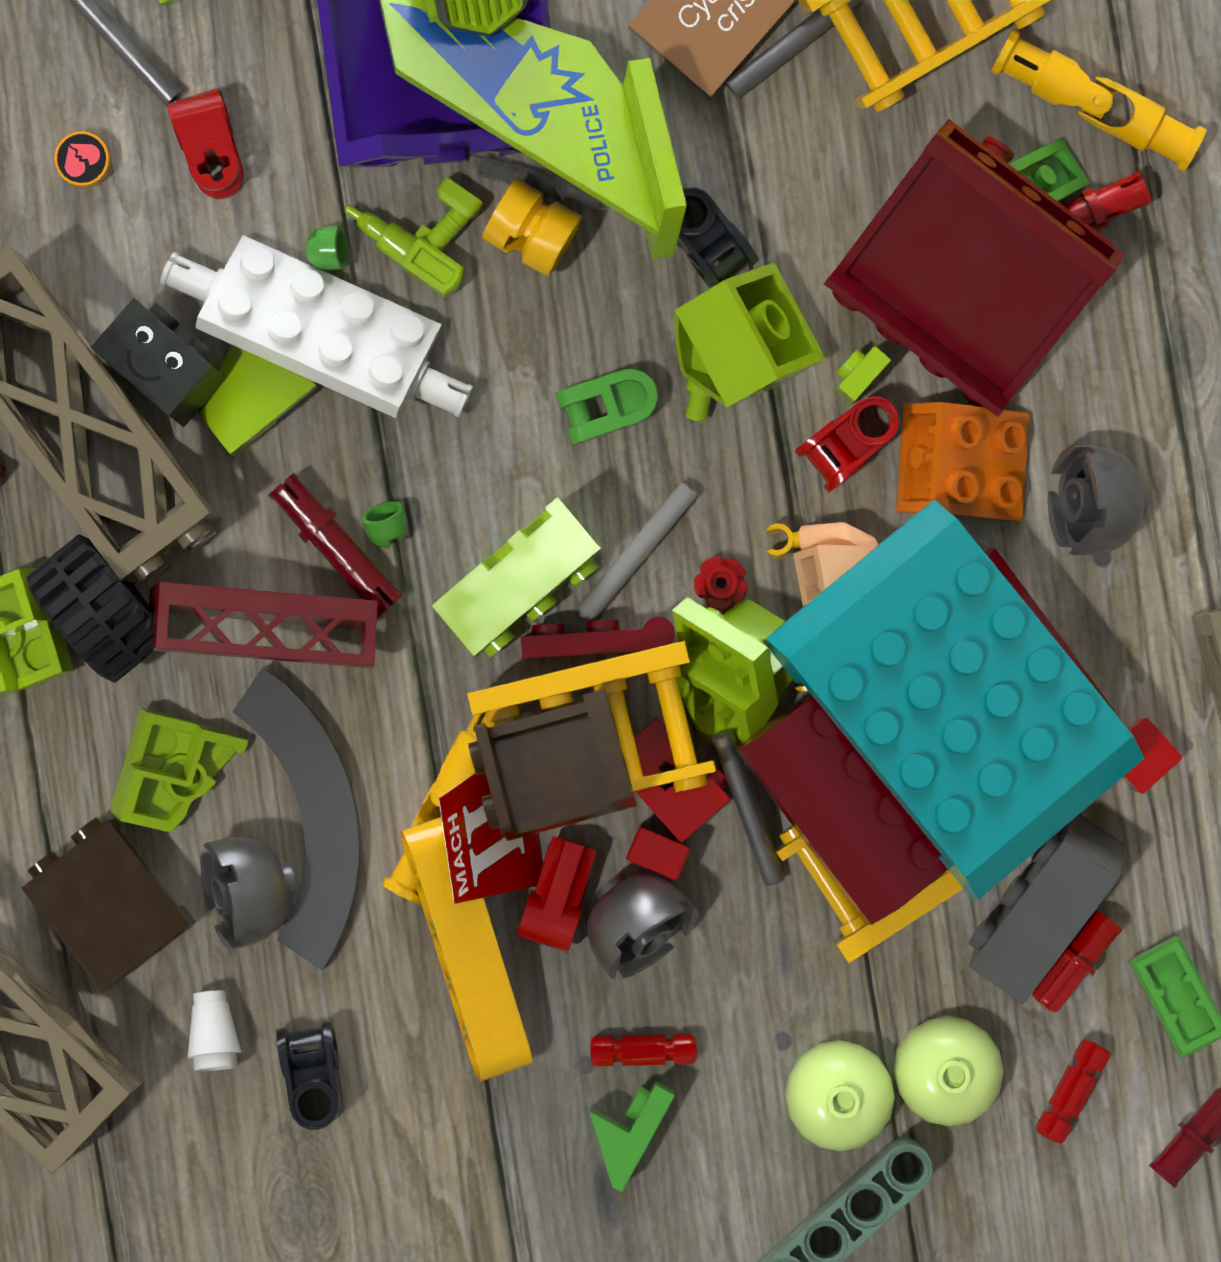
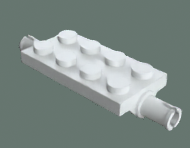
[160,235,473,418]

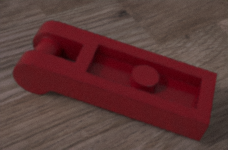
[521,617,675,659]

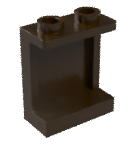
[468,689,637,841]
[21,817,196,992]

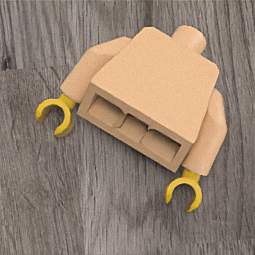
[765,522,879,692]

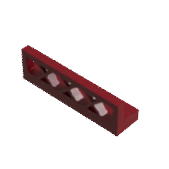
[148,582,378,668]

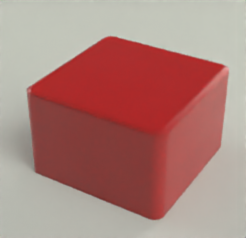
[1122,718,1182,794]
[626,825,691,881]

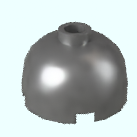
[1047,445,1149,555]
[200,837,296,950]
[587,874,698,979]

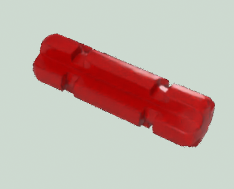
[590,1034,697,1067]
[1036,1039,1110,1144]

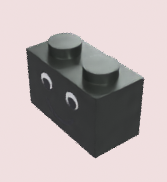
[90,298,226,428]

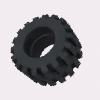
[27,534,155,683]

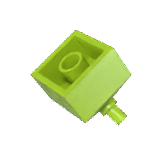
[674,262,826,421]

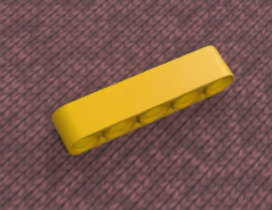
[400,817,533,1082]

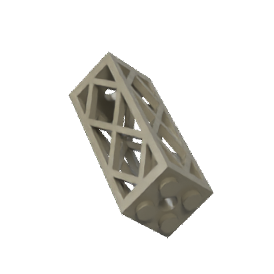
[0,245,221,585]
[0,943,143,1175]

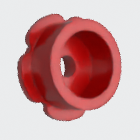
[694,556,748,610]

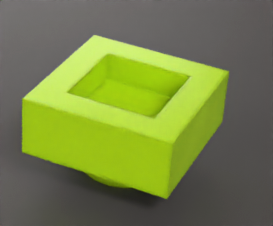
[835,346,891,405]

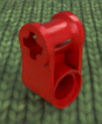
[167,87,244,200]
[795,397,899,493]

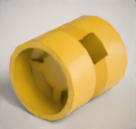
[482,178,583,278]

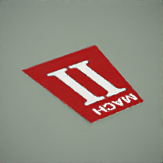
[438,773,543,904]

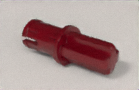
[1149,1088,1221,1188]

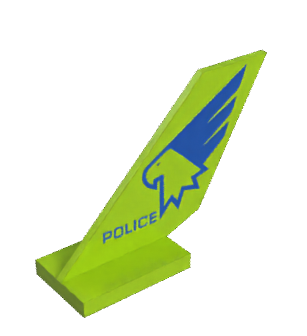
[379,0,687,260]

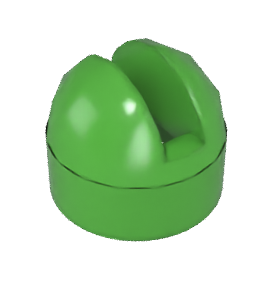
[305,226,348,270]
[361,501,408,548]

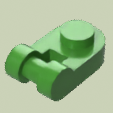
[555,369,658,446]

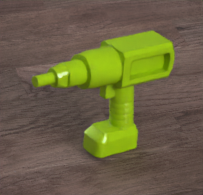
[344,176,483,299]

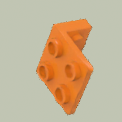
[896,402,1030,521]

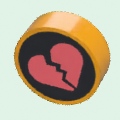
[54,131,111,188]

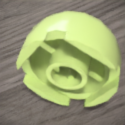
[893,1015,1004,1127]
[785,1040,895,1152]

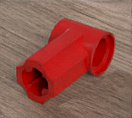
[516,835,597,953]

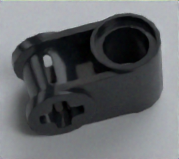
[677,187,759,288]
[276,1020,343,1130]

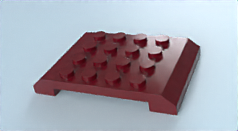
[735,548,1124,925]

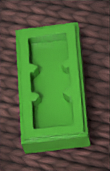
[1128,935,1221,1059]

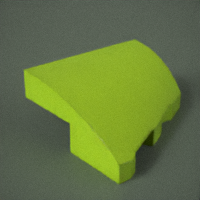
[199,344,317,457]
[0,568,74,697]
[110,707,249,833]

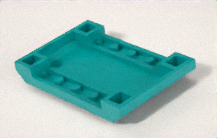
[763,500,1144,900]

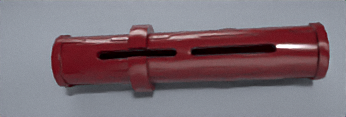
[268,473,403,618]

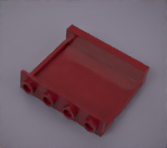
[824,119,1126,417]

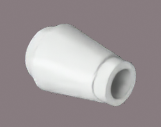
[187,990,242,1072]

